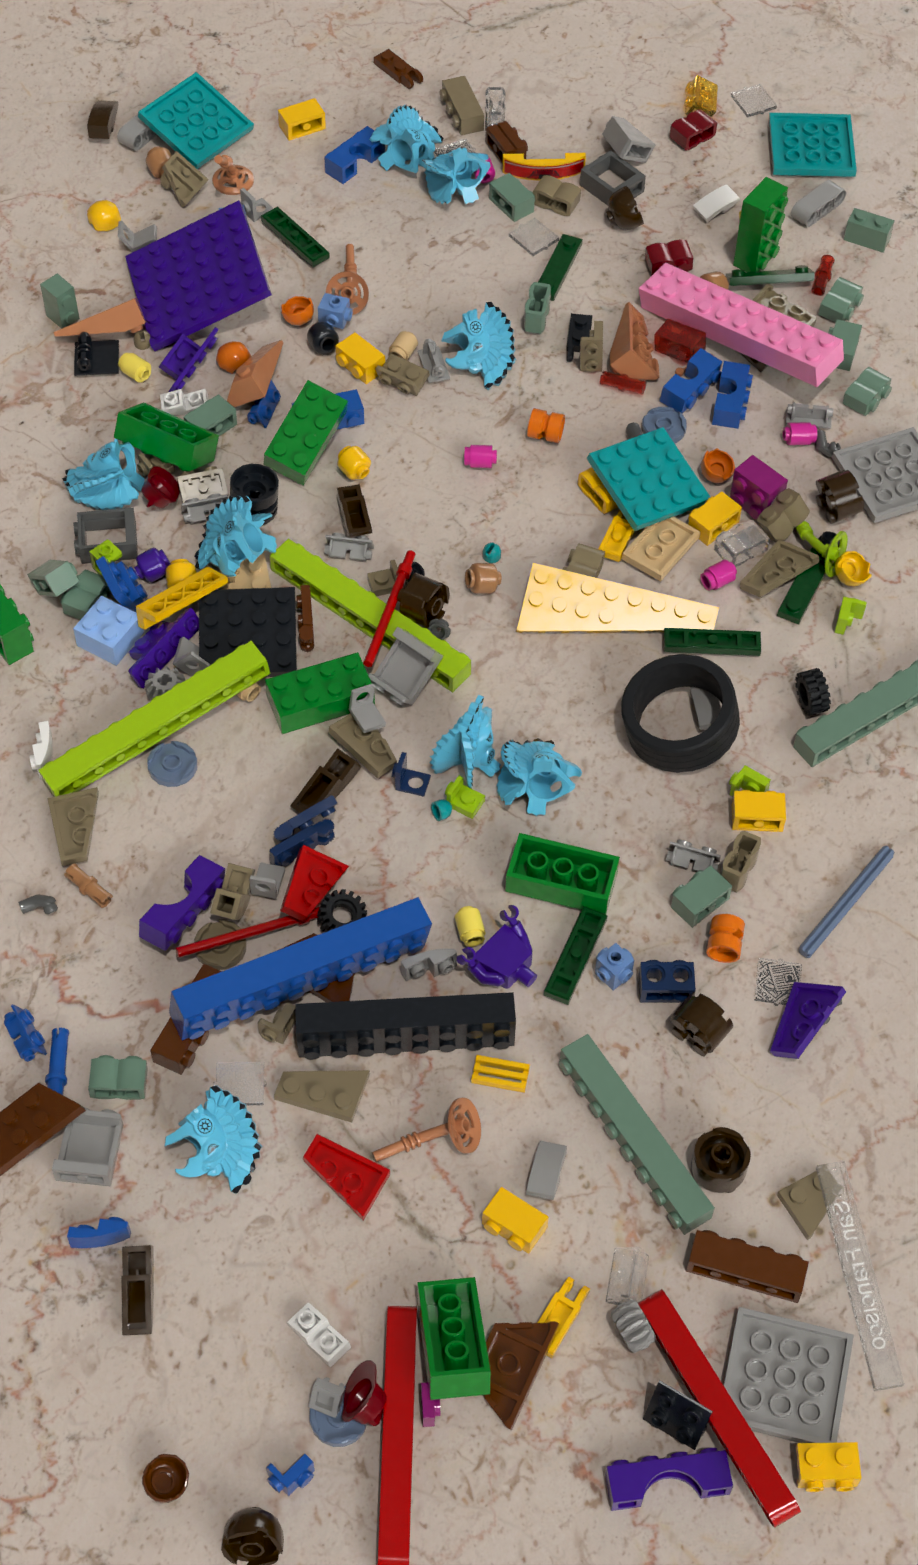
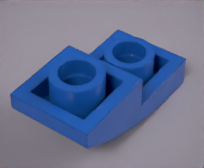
[67,1217,131,1248]

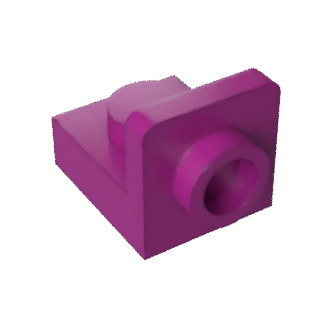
[421,1380,441,1427]

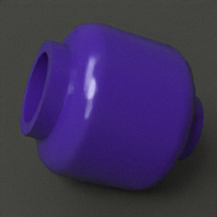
[134,547,170,582]

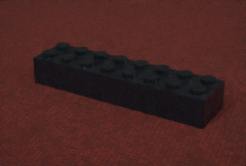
[295,992,516,1060]

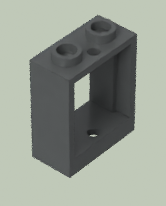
[580,150,646,206]
[73,507,138,564]

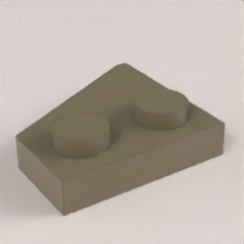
[162,151,209,208]
[777,1166,841,1240]

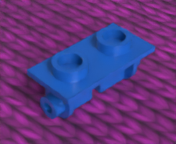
[247,380,281,428]
[4,1004,47,1061]

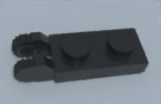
[567,313,593,362]

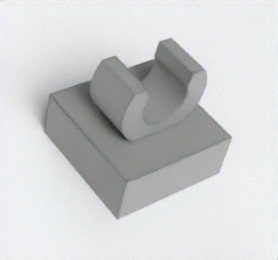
[308,1377,345,1418]

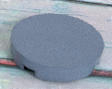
[642,407,687,443]
[147,741,197,787]
[310,1386,368,1447]

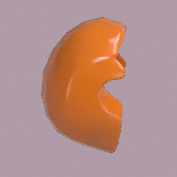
[281,296,314,326]
[216,341,251,374]
[700,448,735,483]

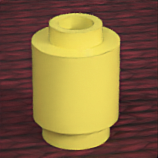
[118,353,151,382]
[454,906,486,947]

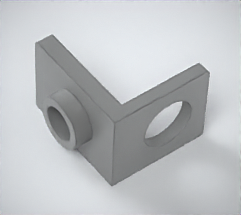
[240,188,274,222]
[118,220,157,252]
[173,637,210,676]
[349,684,386,733]
[249,863,285,899]

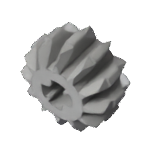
[145,666,185,700]
[611,1299,656,1353]

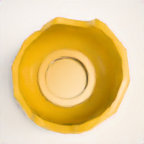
[87,200,121,231]
[835,551,872,586]

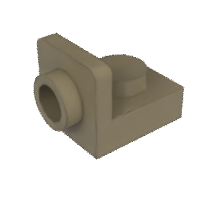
[137,453,175,477]
[367,559,398,596]
[258,1002,296,1044]

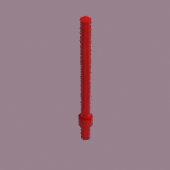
[363,550,416,667]
[176,907,319,958]

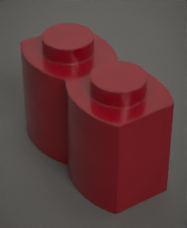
[669,110,718,150]
[645,239,694,276]

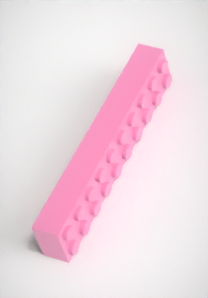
[638,263,844,387]

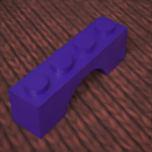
[139,855,225,951]
[605,1448,733,1511]

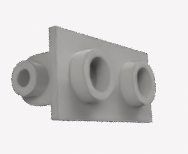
[418,339,450,383]
[786,402,833,429]
[181,494,228,524]
[324,533,374,561]
[666,839,721,871]

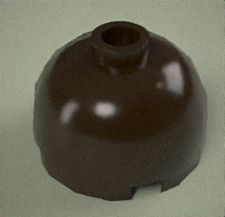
[606,186,644,230]
[221,1507,284,1565]

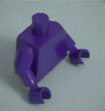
[457,905,537,989]

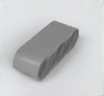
[117,114,157,151]
[791,180,846,227]

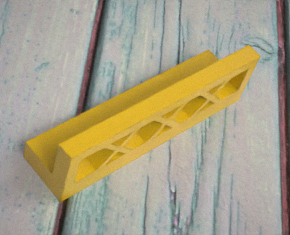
[136,567,228,630]

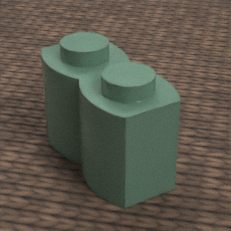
[818,277,864,322]
[524,282,551,334]
[843,367,892,416]
[61,569,111,620]
[88,1055,148,1100]

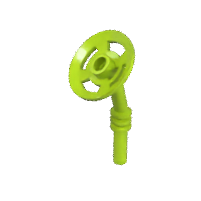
[796,521,848,577]

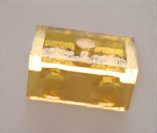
[684,75,718,117]

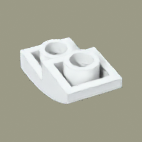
[693,184,740,223]
[160,389,209,415]
[29,721,53,779]
[287,1302,351,1367]

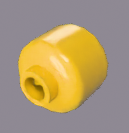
[337,446,371,480]
[165,559,197,588]

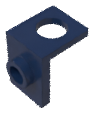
[392,752,431,797]

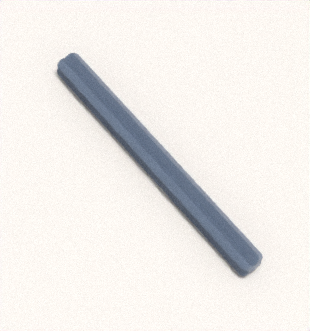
[799,846,895,958]

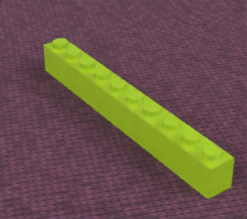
[270,538,471,693]
[38,641,271,797]

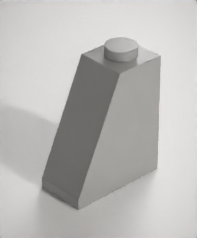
[602,116,656,163]

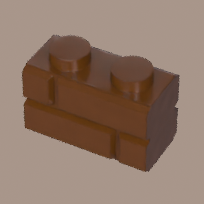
[485,121,528,164]

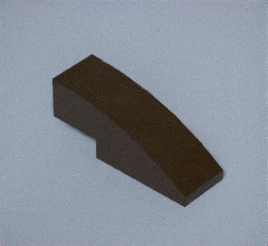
[87,100,119,139]
[337,484,372,537]
[290,748,361,813]
[121,1245,154,1335]

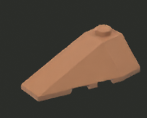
[53,298,146,337]
[610,302,659,380]
[227,340,283,407]

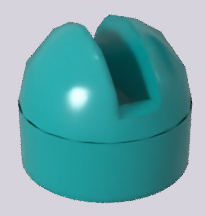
[483,542,501,563]
[431,799,452,821]

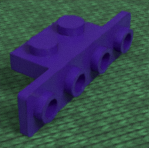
[159,327,219,392]
[128,608,199,688]

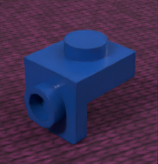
[266,1454,315,1497]

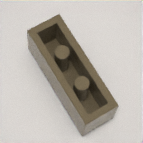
[439,76,484,135]

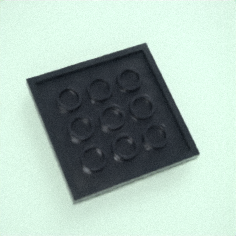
[199,587,297,677]

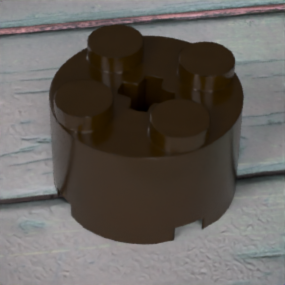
[816,470,864,524]
[397,573,450,629]
[670,992,733,1057]
[691,1127,751,1193]

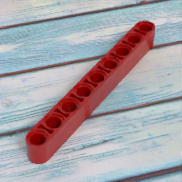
[638,1289,801,1528]
[378,1306,417,1565]

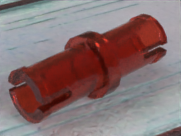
[811,255,835,296]
[600,371,646,395]

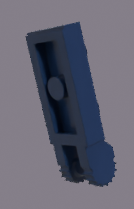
[273,795,338,841]
[269,819,335,866]

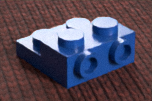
[96,556,148,613]

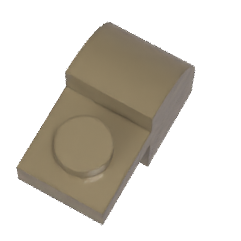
[210,863,255,920]

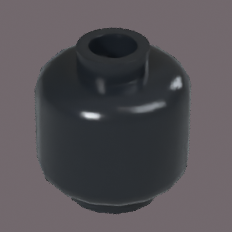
[307,322,339,355]

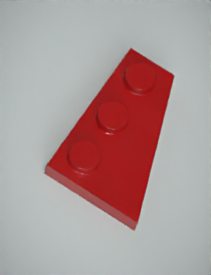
[280,845,349,922]
[303,1134,390,1221]

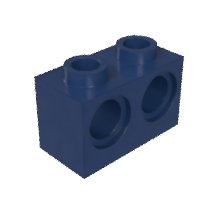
[639,960,696,1003]

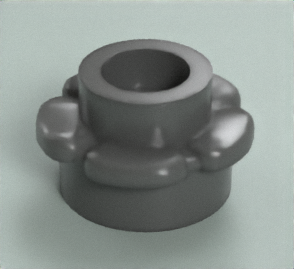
[428,619,451,640]

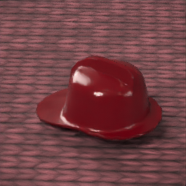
[141,466,180,509]
[342,1360,387,1426]

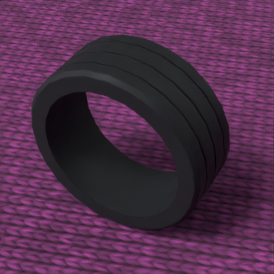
[621,654,740,773]

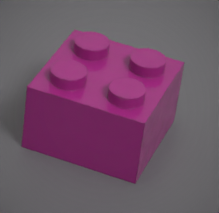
[730,455,788,520]

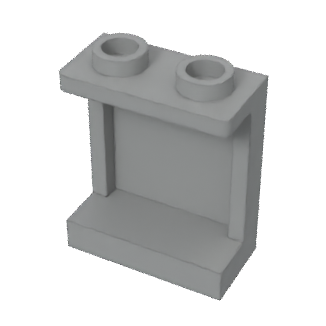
[368,627,443,705]
[52,1107,124,1187]

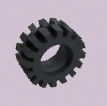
[795,668,831,716]
[317,889,367,932]

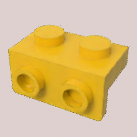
[796,1442,862,1492]

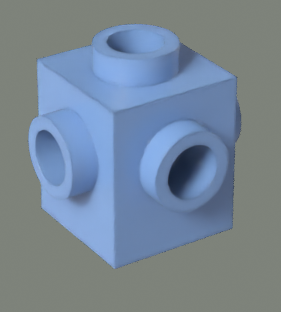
[318,293,353,329]
[595,943,634,991]

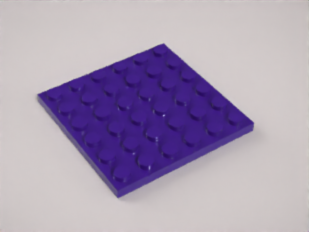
[125,200,272,352]

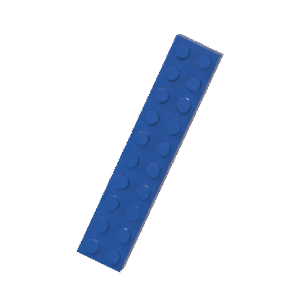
[169,897,432,1040]

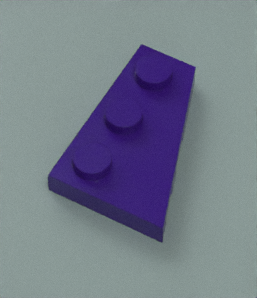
[770,982,846,1059]

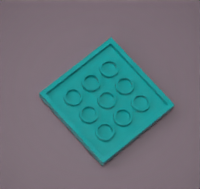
[138,72,254,169]
[769,113,857,177]
[587,427,710,531]

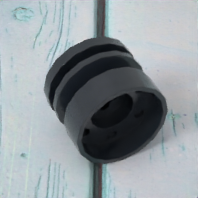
[230,463,279,525]

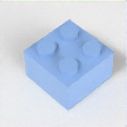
[73,595,144,666]

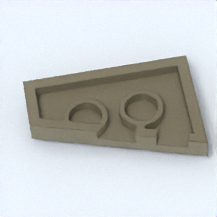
[752,284,817,327]
[740,539,819,597]
[328,713,397,779]
[47,787,99,867]
[274,1070,370,1123]

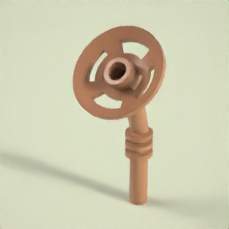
[212,155,254,195]
[326,244,369,315]
[372,1097,481,1162]

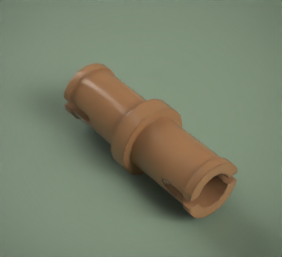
[64,863,113,908]

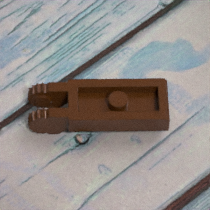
[374,49,423,89]
[296,585,315,653]

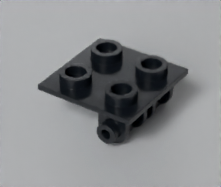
[74,332,119,376]
[643,1380,713,1450]

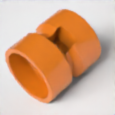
[527,408,565,443]
[706,914,745,963]

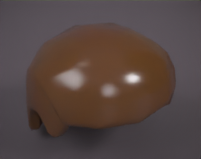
[142,1454,189,1503]

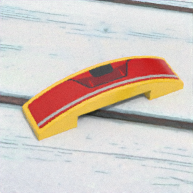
[502,153,586,181]

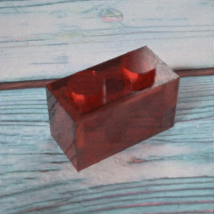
[654,319,706,363]

